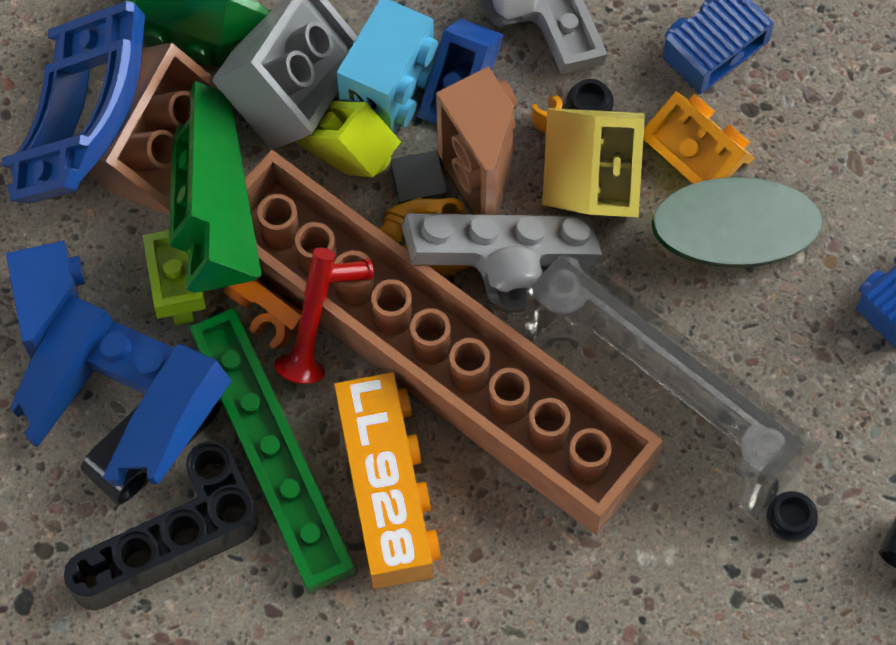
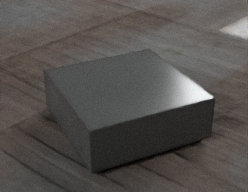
[390,150,447,204]

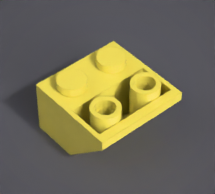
[542,108,645,217]

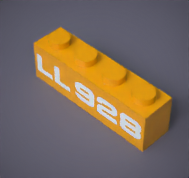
[334,372,441,590]

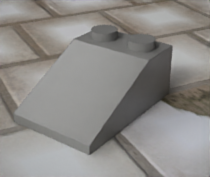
[212,0,358,151]

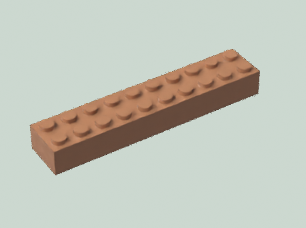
[245,150,663,536]

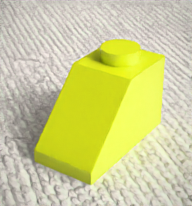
[295,101,401,178]

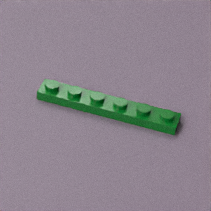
[189,308,355,594]

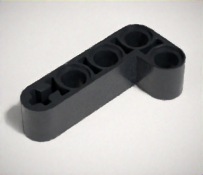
[64,441,258,610]

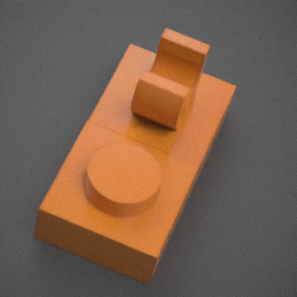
[223,278,302,350]

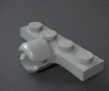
[480,0,608,74]
[402,213,602,313]

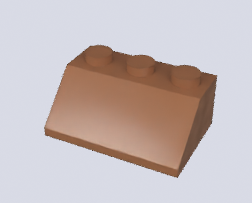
[88,43,235,216]
[436,66,517,215]

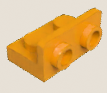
[643,91,755,184]

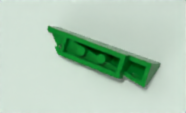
[169,81,261,293]

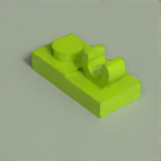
[142,230,206,326]

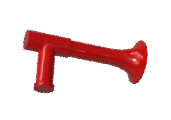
[274,247,374,384]

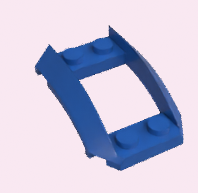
[2,1,145,204]

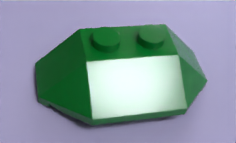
[123,0,272,68]

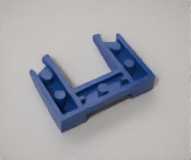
[10,295,232,486]

